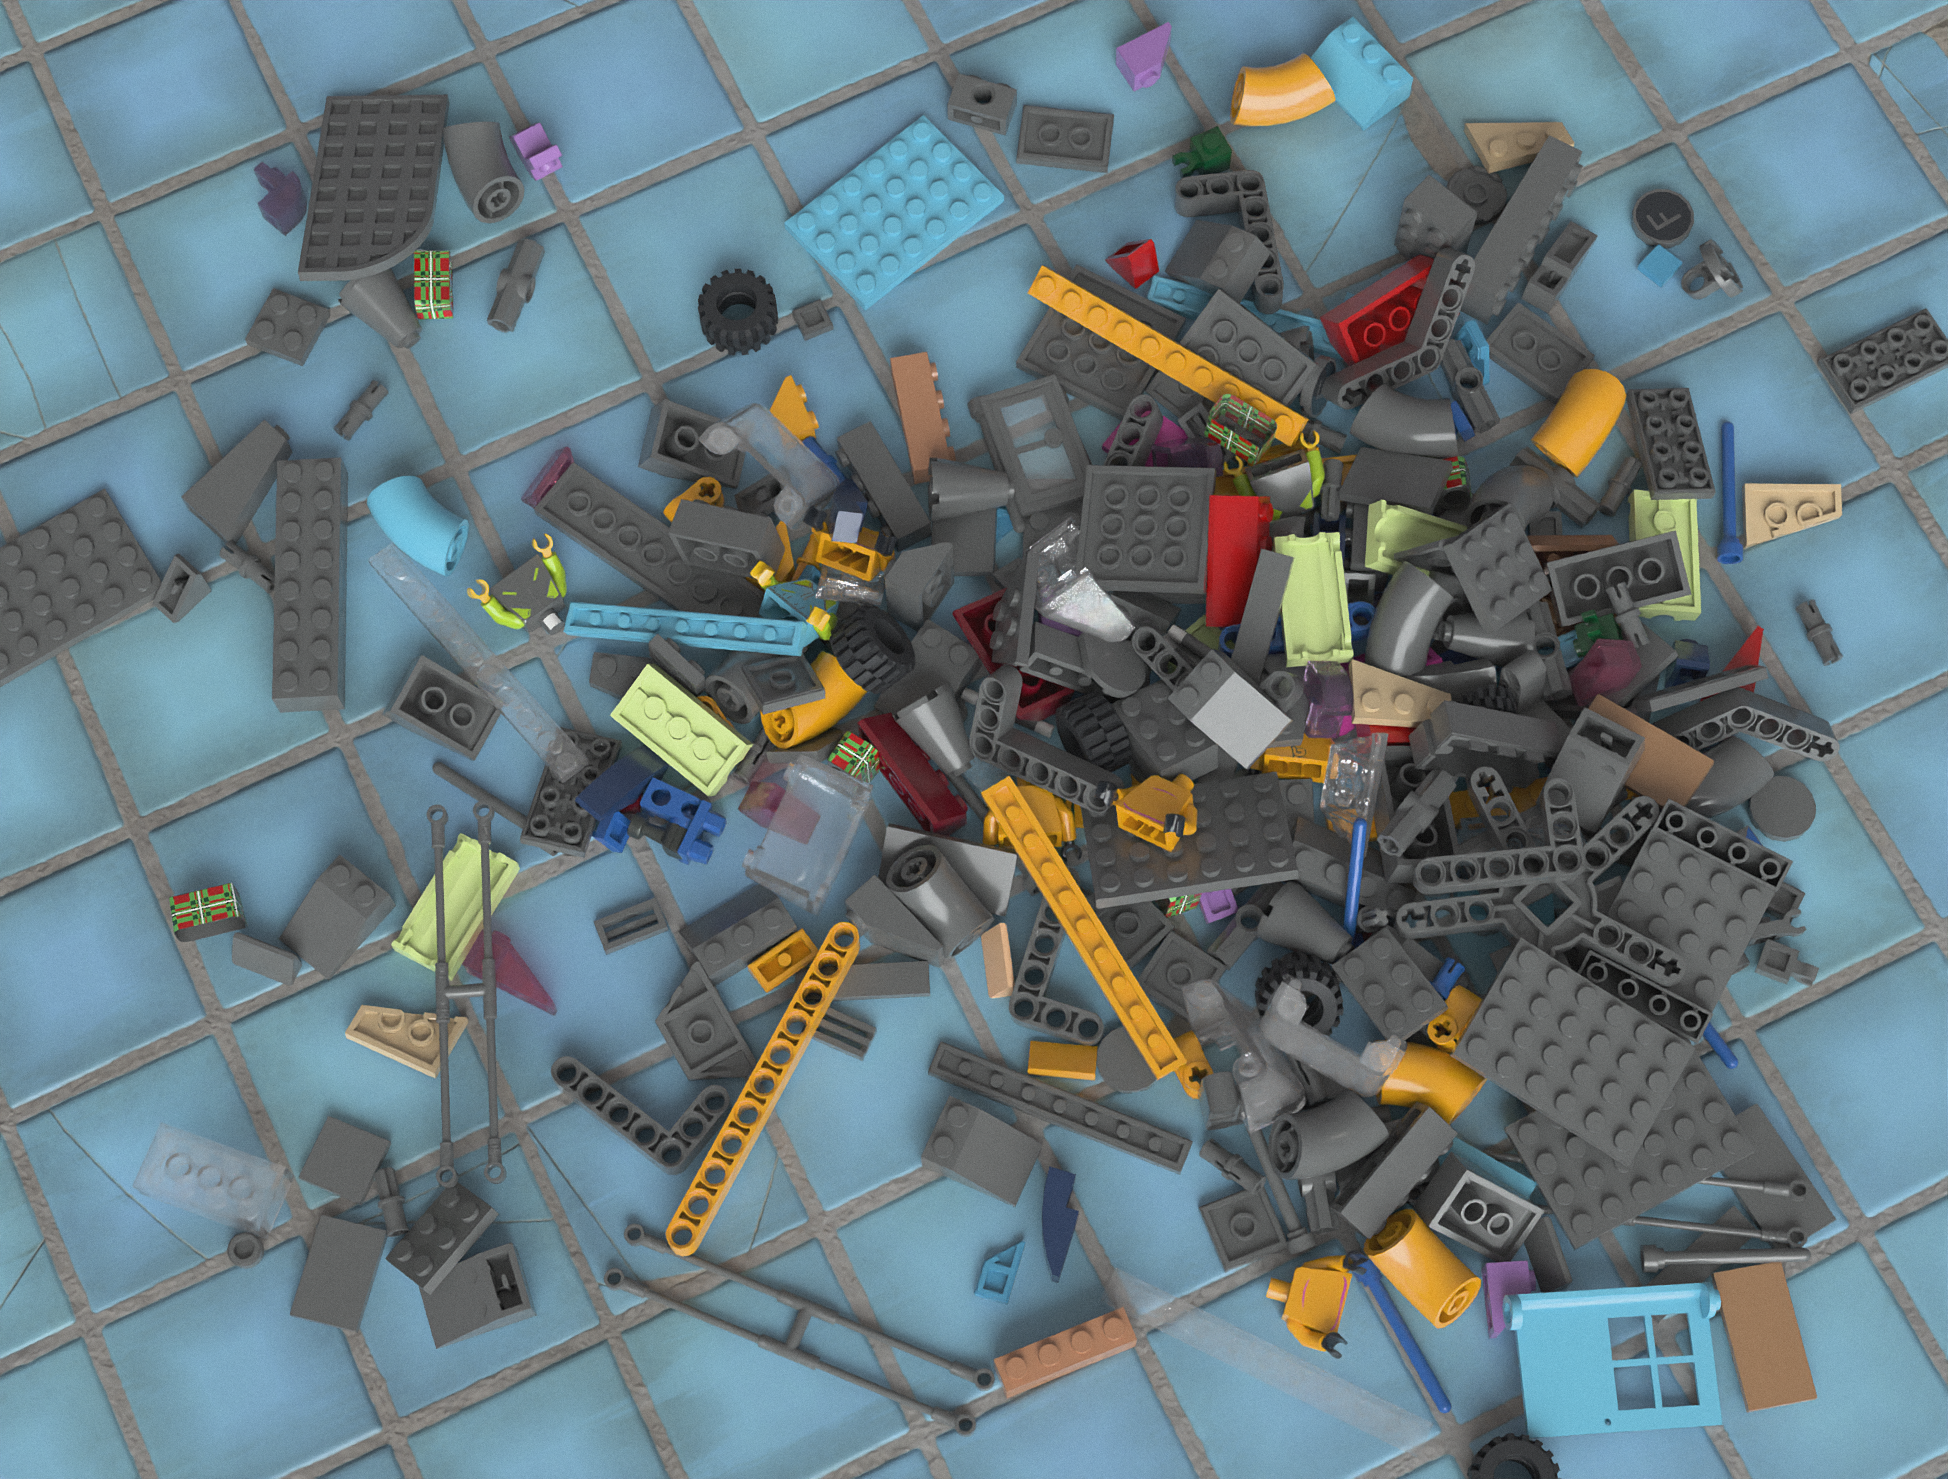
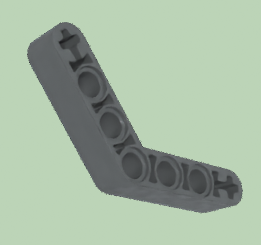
[1322,247,1475,410]
[1651,687,1840,762]

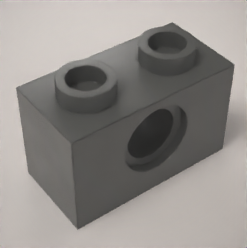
[947,74,1017,136]

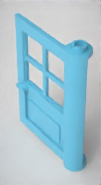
[1502,1282,1723,1438]

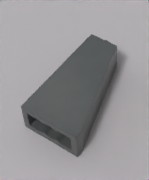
[181,420,293,544]

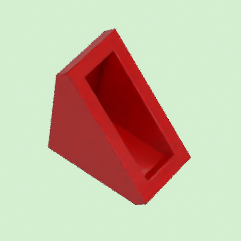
[1105,239,1159,289]

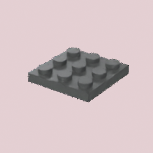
[1442,503,1552,635]

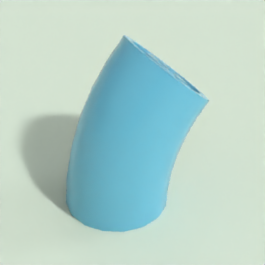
[367,476,469,577]

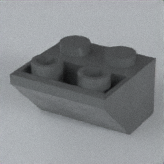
[1096,591,1181,674]

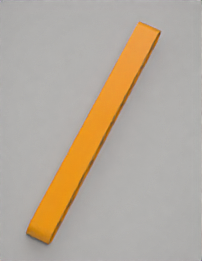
[666,922,860,1256]

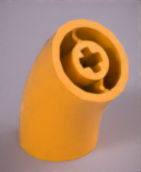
[1230,53,1336,126]
[1530,369,1626,478]
[760,651,868,749]
[1372,1040,1487,1125]
[1363,1209,1481,1329]

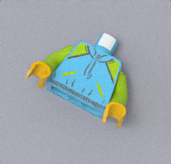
[750,560,840,647]

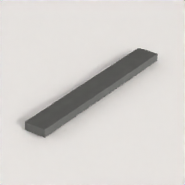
[1197,549,1295,783]
[928,1042,1193,1175]

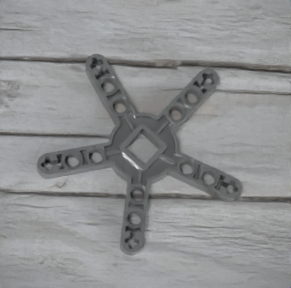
[1394,766,1686,988]

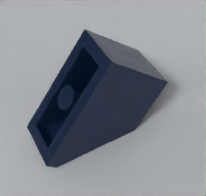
[1664,639,1710,688]

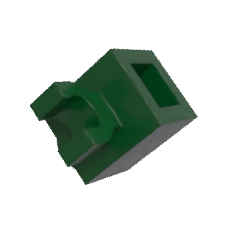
[1172,126,1232,178]
[1573,609,1628,668]

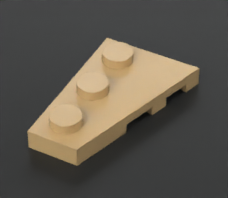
[1464,122,1574,174]
[1742,483,1842,548]
[1349,659,1451,728]
[345,1005,468,1079]

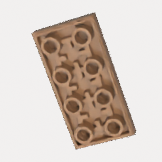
[1588,694,1714,809]
[1711,1262,1817,1413]

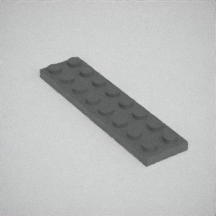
[534,462,765,617]

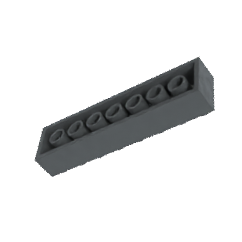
[272,457,348,713]

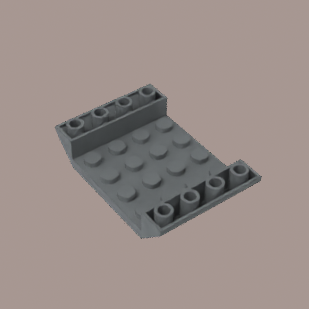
[1577,798,1793,1044]

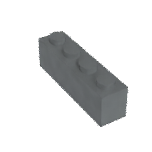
[835,421,932,552]
[1019,621,1150,703]
[1329,1102,1458,1239]

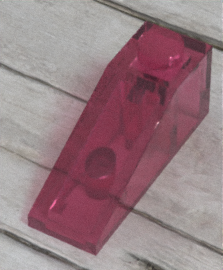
[462,929,558,1016]

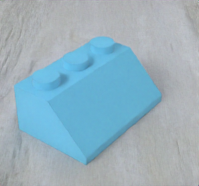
[1311,17,1413,131]

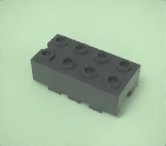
[1409,700,1562,793]

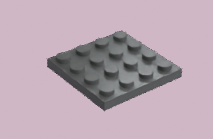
[1016,264,1186,421]
[1145,289,1319,467]
[1074,465,1217,594]

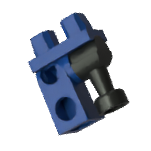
[627,777,727,865]

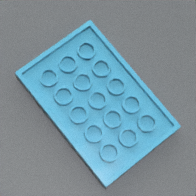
[784,115,1004,311]

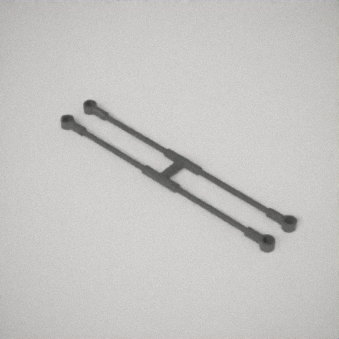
[426,800,507,1188]
[1406,1150,1810,1248]
[604,1224,995,1437]

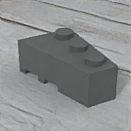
[1344,501,1389,592]

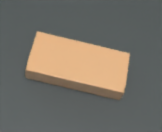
[981,923,1015,998]

